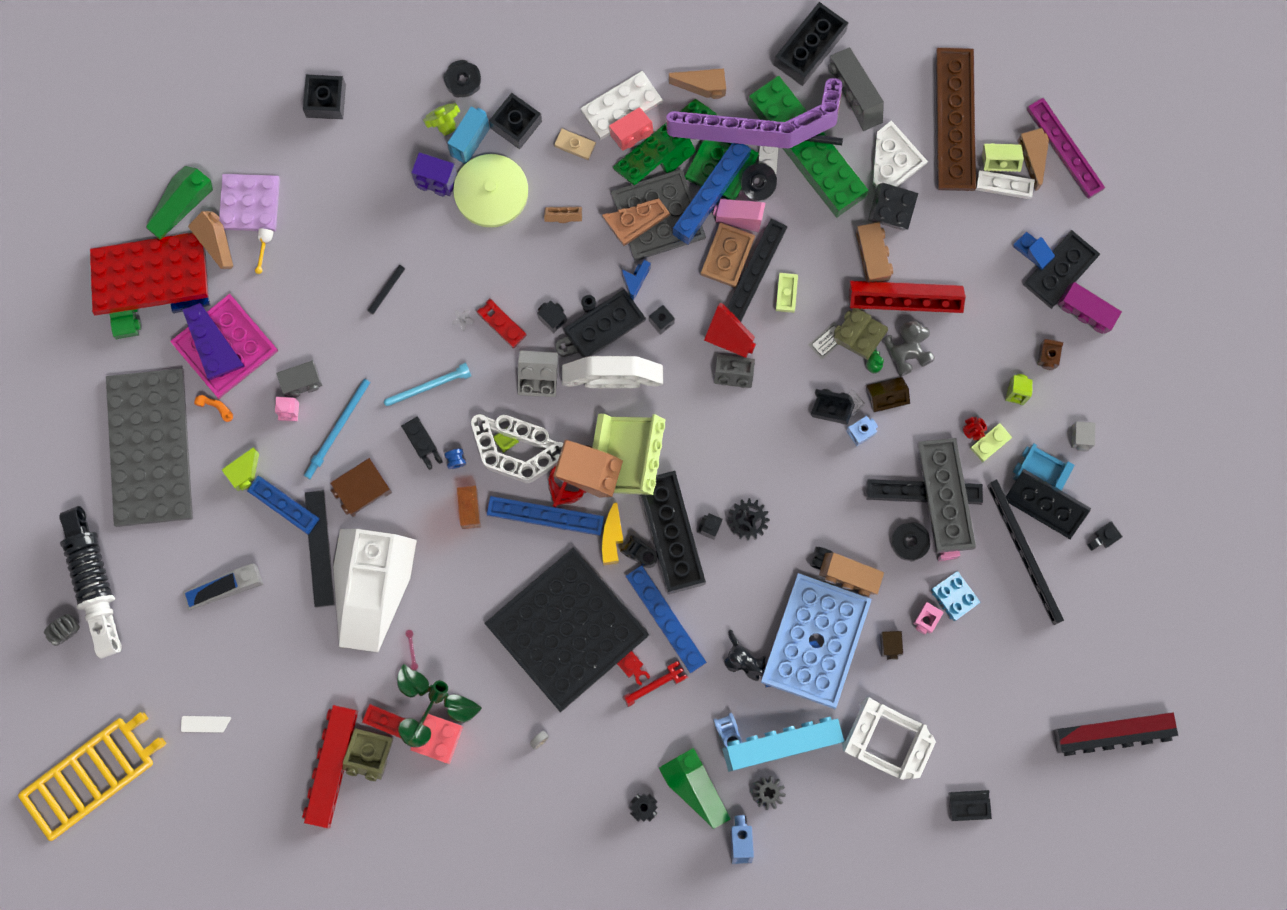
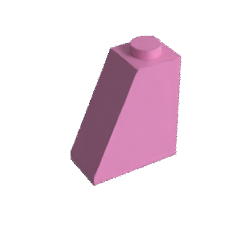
[713,199,766,232]

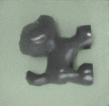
[884,321,935,377]

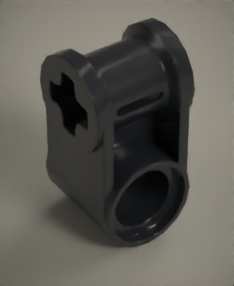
[620,535,657,568]

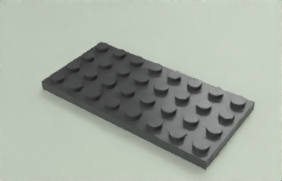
[106,368,193,527]

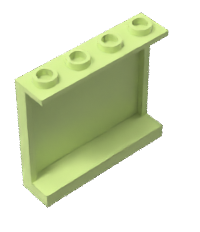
[592,414,665,495]

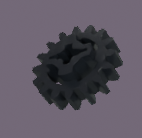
[727,498,770,541]

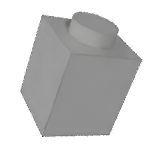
[1071,422,1095,451]

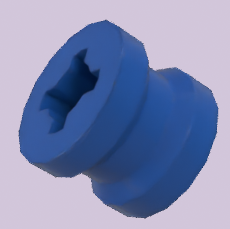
[444,449,466,469]

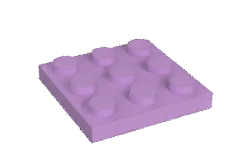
[219,174,280,231]

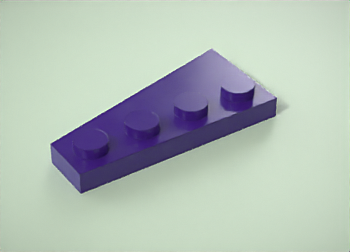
[182,303,245,380]

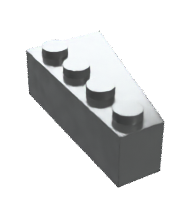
[828,47,884,131]

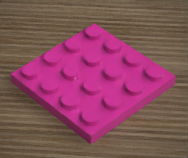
[170,294,278,399]

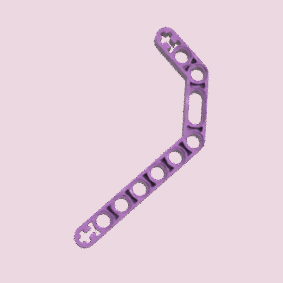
[666,78,842,148]

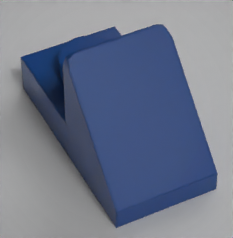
[1014,232,1055,269]
[622,260,651,301]

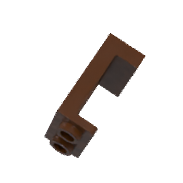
[330,458,392,517]

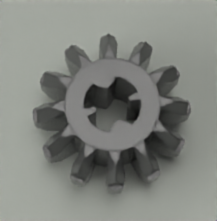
[44,614,80,646]
[752,776,786,810]

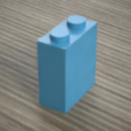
[447,107,490,164]

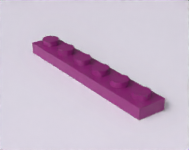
[1027,98,1105,199]

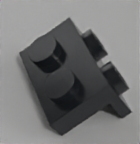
[811,389,855,425]

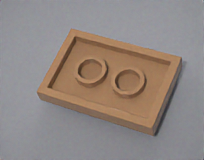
[700,223,755,288]

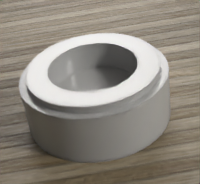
[530,731,549,750]

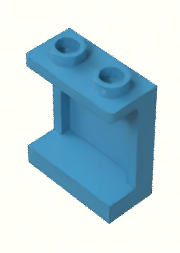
[1013,443,1075,491]

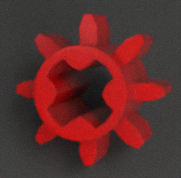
[963,416,987,441]

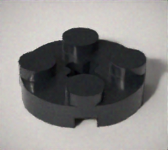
[444,60,481,98]
[891,522,930,562]

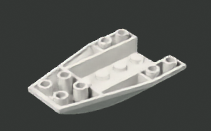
[333,529,417,652]

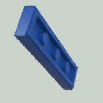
[247,476,319,535]

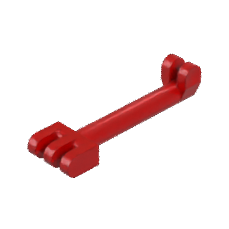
[622,661,688,707]

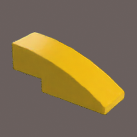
[602,503,623,566]

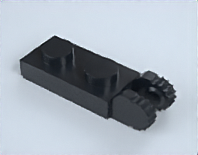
[401,416,443,470]

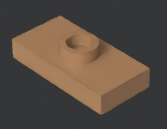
[544,207,582,223]

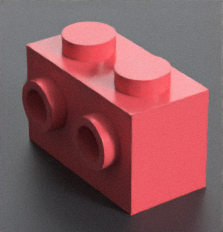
[609,107,654,151]

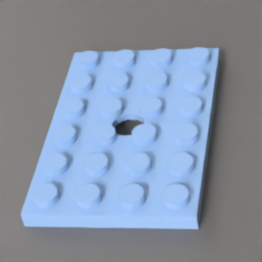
[761,573,872,709]

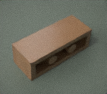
[855,222,893,282]
[819,553,884,597]

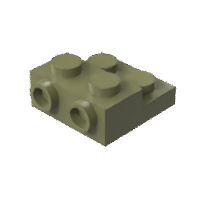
[834,308,888,360]
[343,728,393,781]

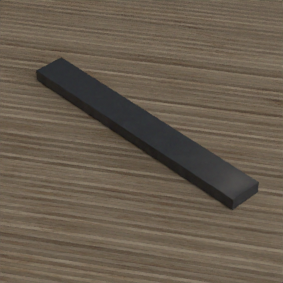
[987,479,1064,625]

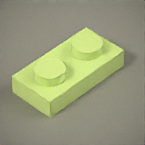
[776,273,798,313]
[970,423,1012,463]

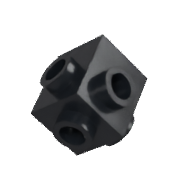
[630,794,658,822]

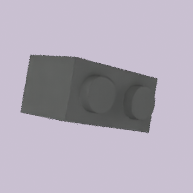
[276,360,322,398]

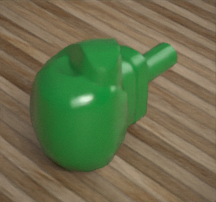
[866,347,884,374]

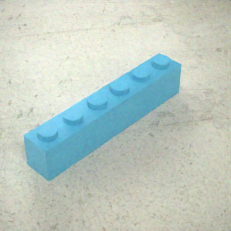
[722,717,844,772]

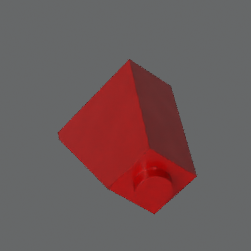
[704,303,756,358]

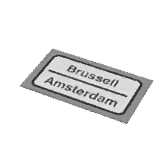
[808,322,838,359]

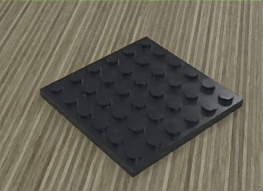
[484,548,650,713]

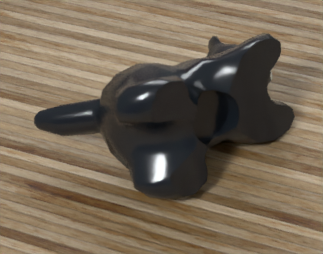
[724,630,766,681]

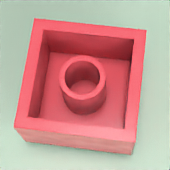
[410,712,463,764]

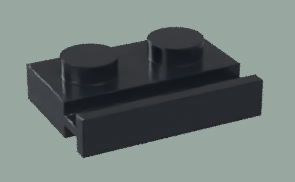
[949,790,992,821]

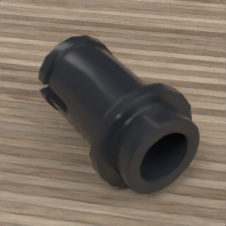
[581,295,596,313]

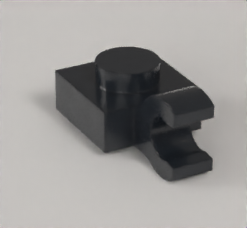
[1087,521,1123,551]

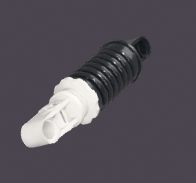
[59,506,121,659]

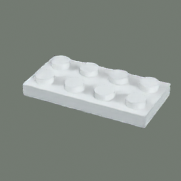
[581,71,663,140]

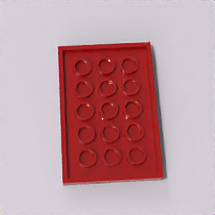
[90,233,208,316]

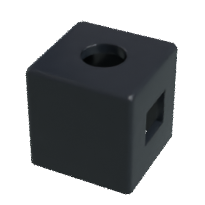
[649,305,675,335]

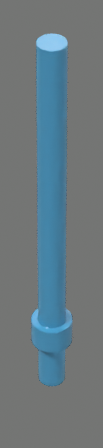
[304,379,371,479]

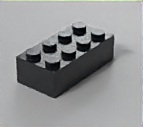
[774,2,849,86]

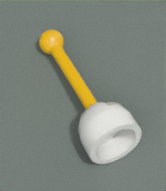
[255,228,273,274]

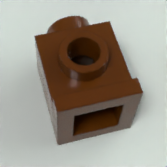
[1038,339,1064,370]

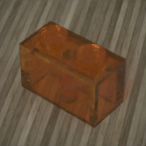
[457,486,482,529]

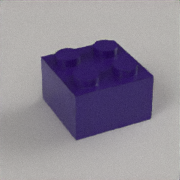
[411,152,457,197]

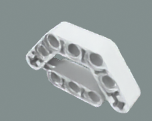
[562,356,663,388]
[471,414,563,483]

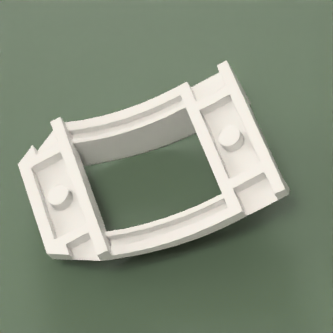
[842,697,936,780]

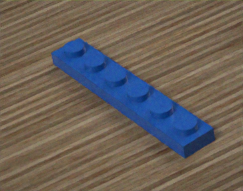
[487,496,604,536]
[626,566,707,674]

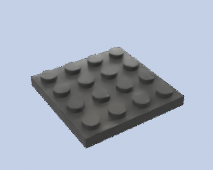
[611,169,706,261]

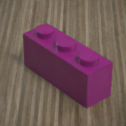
[1058,282,1122,334]

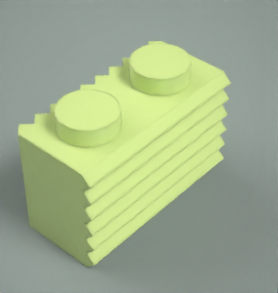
[982,143,1024,172]

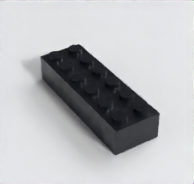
[640,471,706,595]

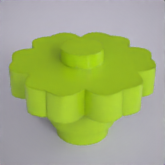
[423,103,460,136]

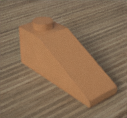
[669,68,726,99]
[1017,128,1049,191]
[188,211,234,269]

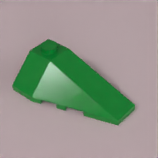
[146,166,213,240]
[659,748,731,829]

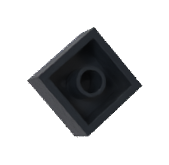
[303,74,346,119]
[489,92,542,150]
[868,183,919,231]

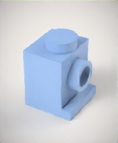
[846,416,878,446]

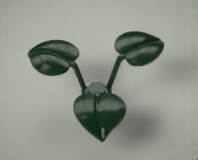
[397,664,482,747]

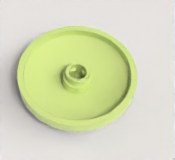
[453,154,528,227]

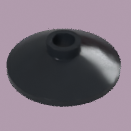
[741,163,777,201]

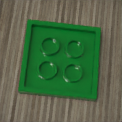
[685,140,759,200]

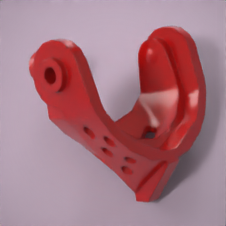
[548,465,586,508]

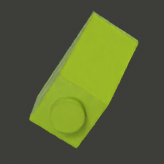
[1005,374,1033,405]
[222,447,259,491]

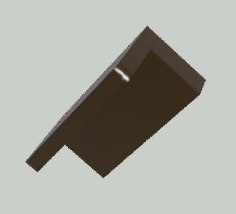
[866,377,910,412]

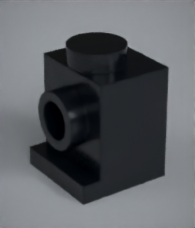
[697,513,723,540]

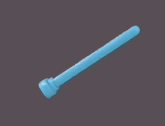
[384,363,472,406]

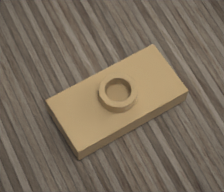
[554,129,596,161]

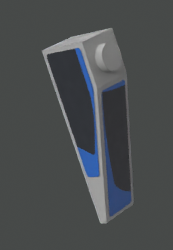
[183,563,263,610]

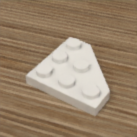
[873,121,928,188]

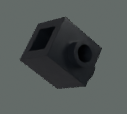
[537,301,567,334]

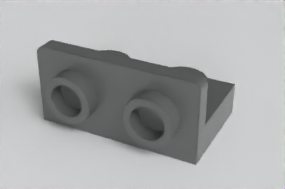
[714,354,755,388]

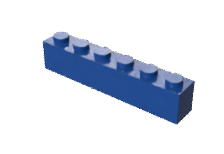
[673,143,751,245]

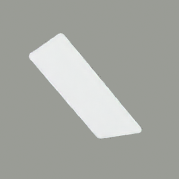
[181,716,231,732]

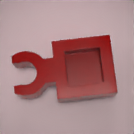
[617,651,650,686]

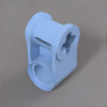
[713,712,742,748]

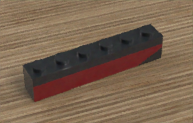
[1053,712,1178,756]

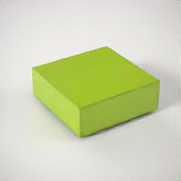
[493,427,519,453]

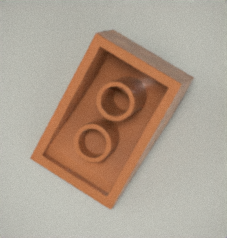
[553,440,623,498]

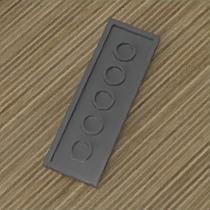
[917,438,976,553]

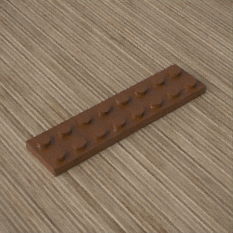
[936,48,976,191]

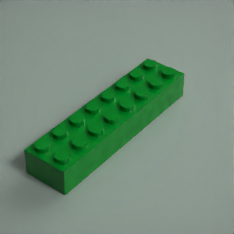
[748,76,869,218]

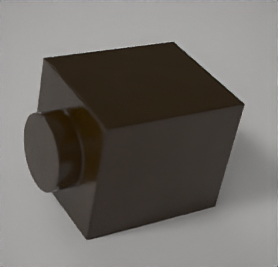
[880,631,903,660]

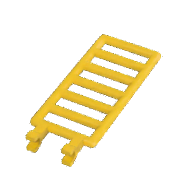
[18,712,167,841]

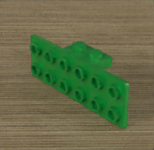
[613,99,717,185]

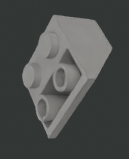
[518,351,558,397]

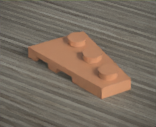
[602,198,670,246]

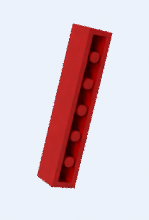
[848,281,966,313]
[302,705,359,828]

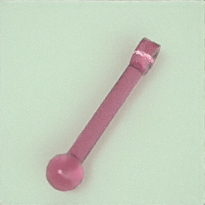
[406,630,418,670]

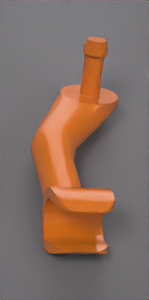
[194,395,233,422]

